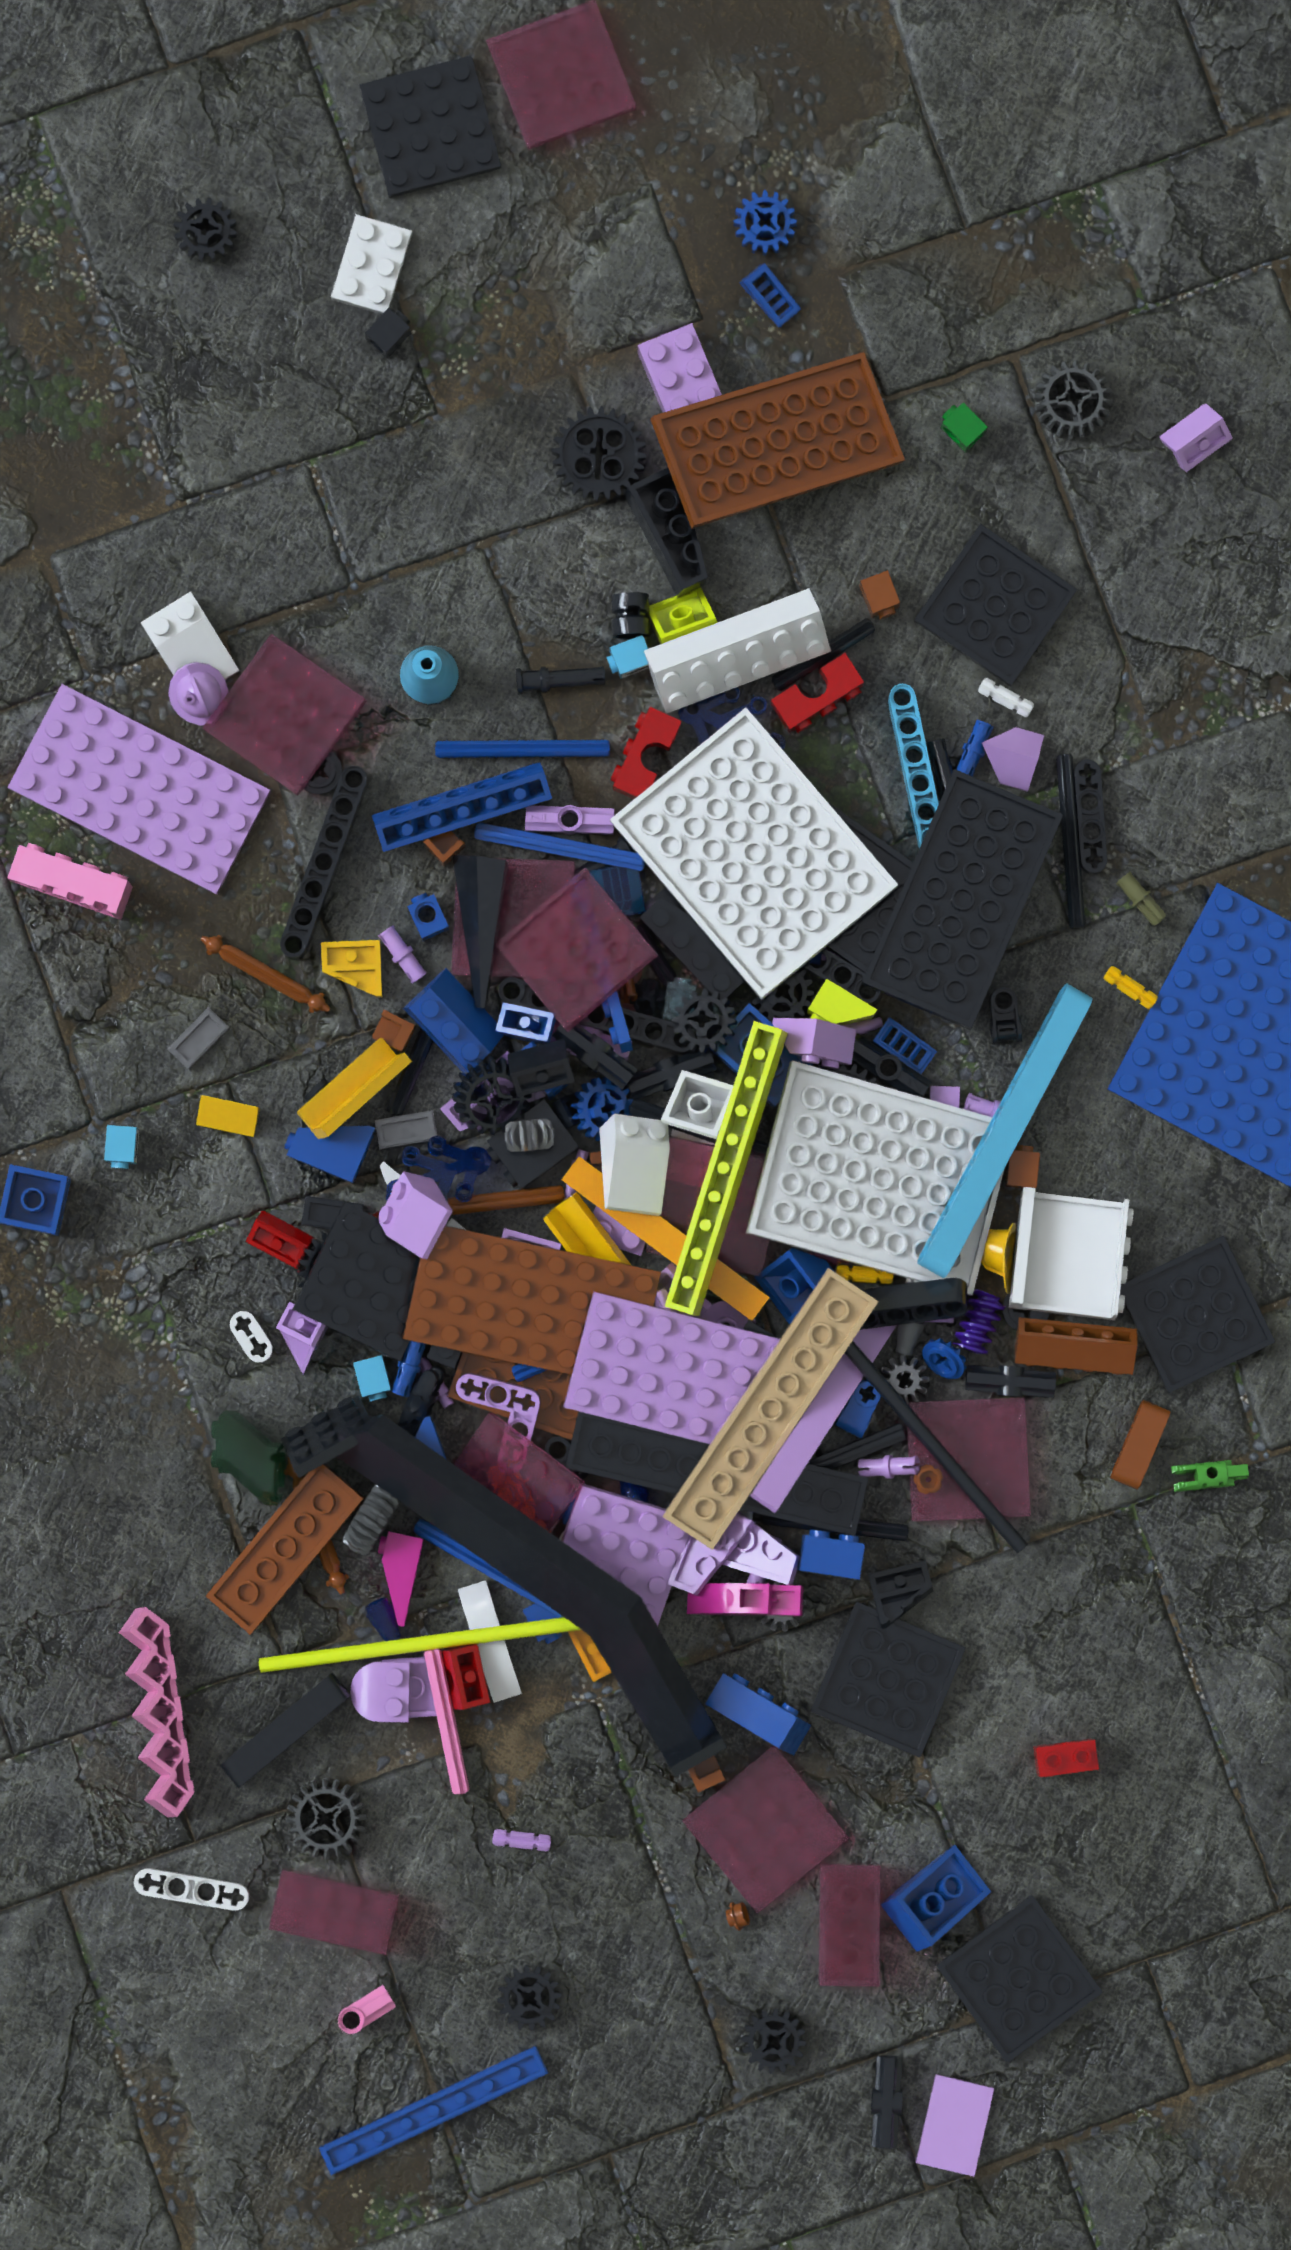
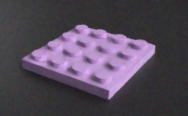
[561,1483,689,1626]

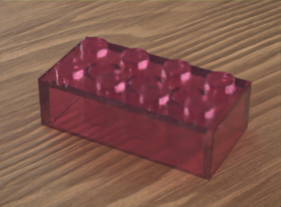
[818,1863,880,1986]
[269,1868,400,1955]

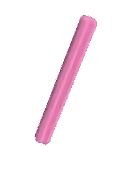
[424,1649,470,1795]

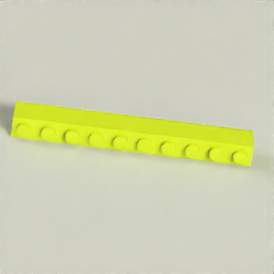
[665,1021,788,1317]

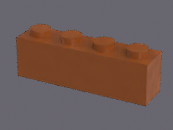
[1015,1317,1137,1375]

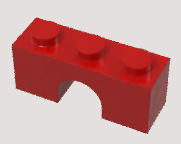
[770,653,864,733]
[610,707,682,799]

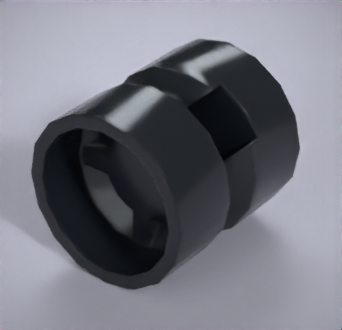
[612,592,650,639]

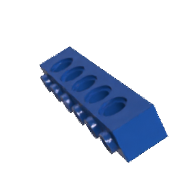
[372,762,552,852]

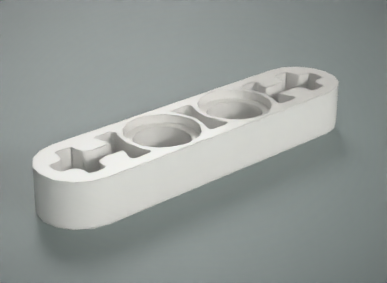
[134,1868,249,1911]

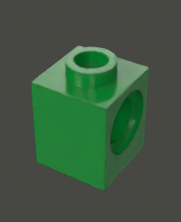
[941,402,988,453]

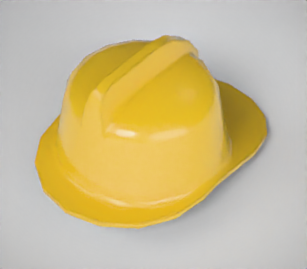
[981,1223,1017,1294]

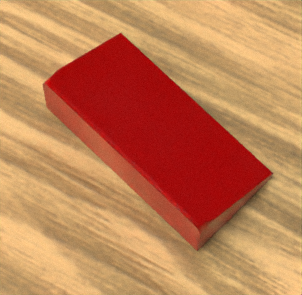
[245,1211,314,1269]

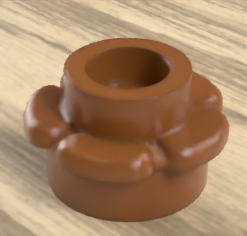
[914,1465,943,1494]
[726,1902,750,1931]

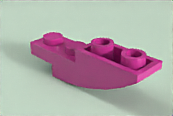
[687,1583,803,1616]

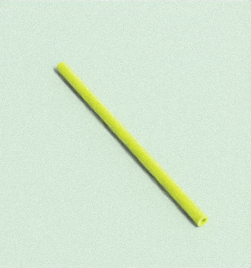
[259,1617,581,1673]

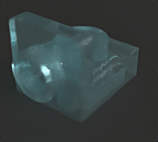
[663,978,697,1020]

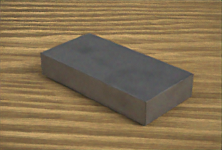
[168,1007,230,1070]
[375,1110,438,1150]

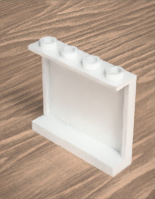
[1009,1187,1134,1321]

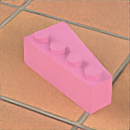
[7,843,133,920]

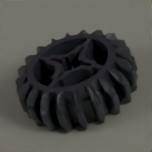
[452,1056,532,1136]

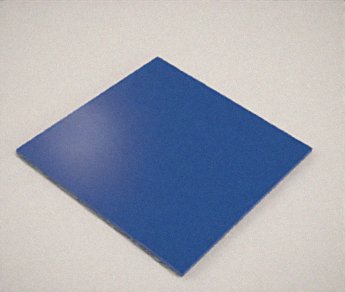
[1107,883,1291,1188]

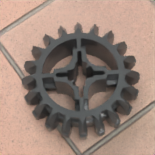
[1033,360,1113,440]
[343,1485,401,1555]
[286,1777,367,1859]

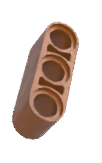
[1110,1399,1171,1490]

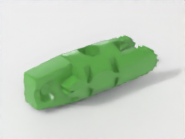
[1171,1460,1249,1492]

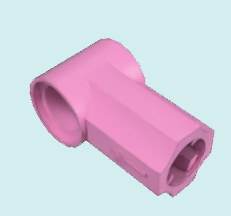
[338,1985,396,2034]

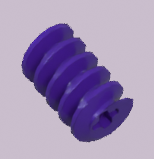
[952,1289,1005,1354]

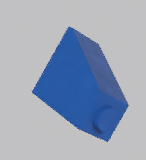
[284,1126,376,1184]

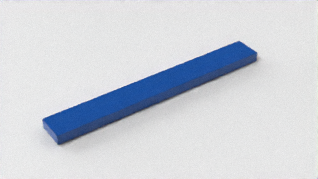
[319,2045,548,2175]

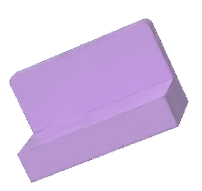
[1160,404,1233,472]

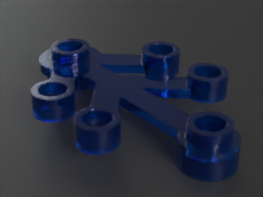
[678,687,786,751]
[385,1136,491,1202]

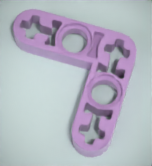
[456,1373,541,1473]

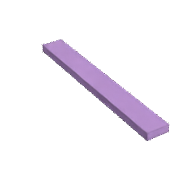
[750,1325,897,1513]

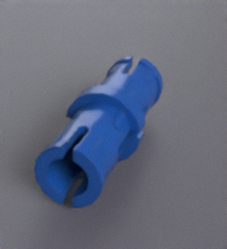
[956,720,994,777]
[391,1341,426,1397]

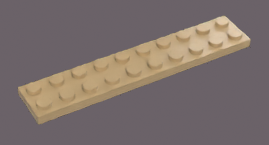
[662,1268,879,1550]

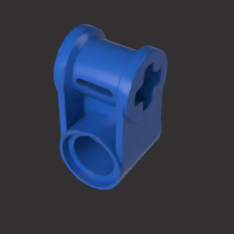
[834,1380,881,1439]

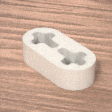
[230,1311,273,1363]

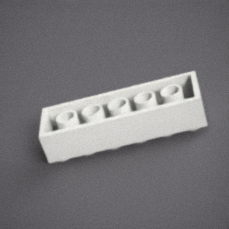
[644,588,831,714]

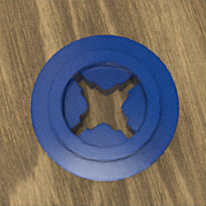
[922,1338,967,1379]

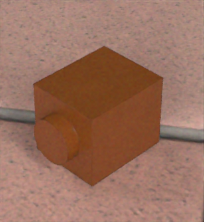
[859,570,900,619]
[1005,1145,1040,1189]

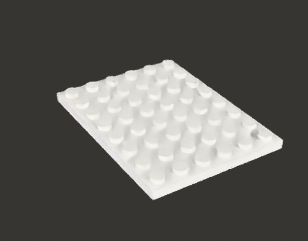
[610,708,898,1000]
[746,1060,1005,1296]

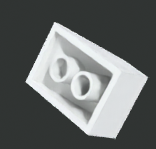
[141,591,239,680]
[599,1114,670,1216]

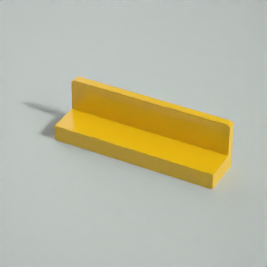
[297,1038,412,1139]
[543,1192,631,1265]

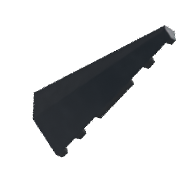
[453,855,509,1009]

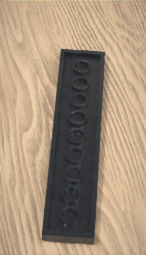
[565,1411,868,1536]

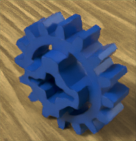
[733,190,797,256]
[571,1077,633,1141]

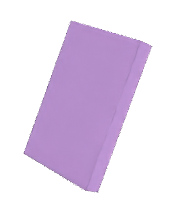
[916,2074,994,2177]

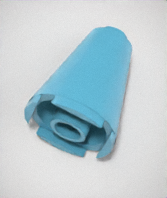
[400,646,459,704]

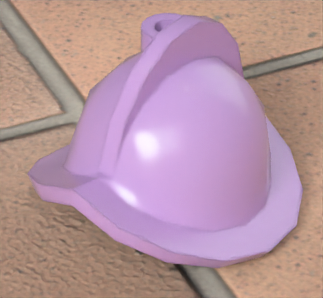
[168,662,229,726]

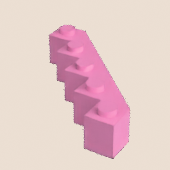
[119,1607,194,1817]

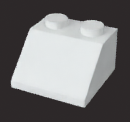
[661,1070,733,1139]

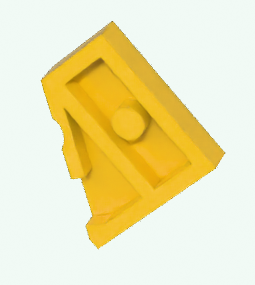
[321,940,382,998]

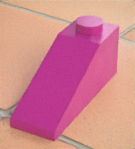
[378,1531,424,1627]

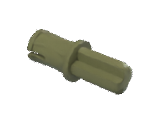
[1116,871,1166,926]

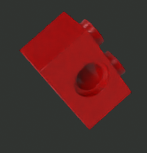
[441,1644,490,1710]
[1033,1738,1099,1777]

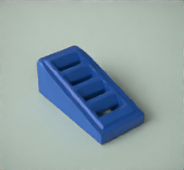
[739,263,801,328]
[872,1017,937,1074]

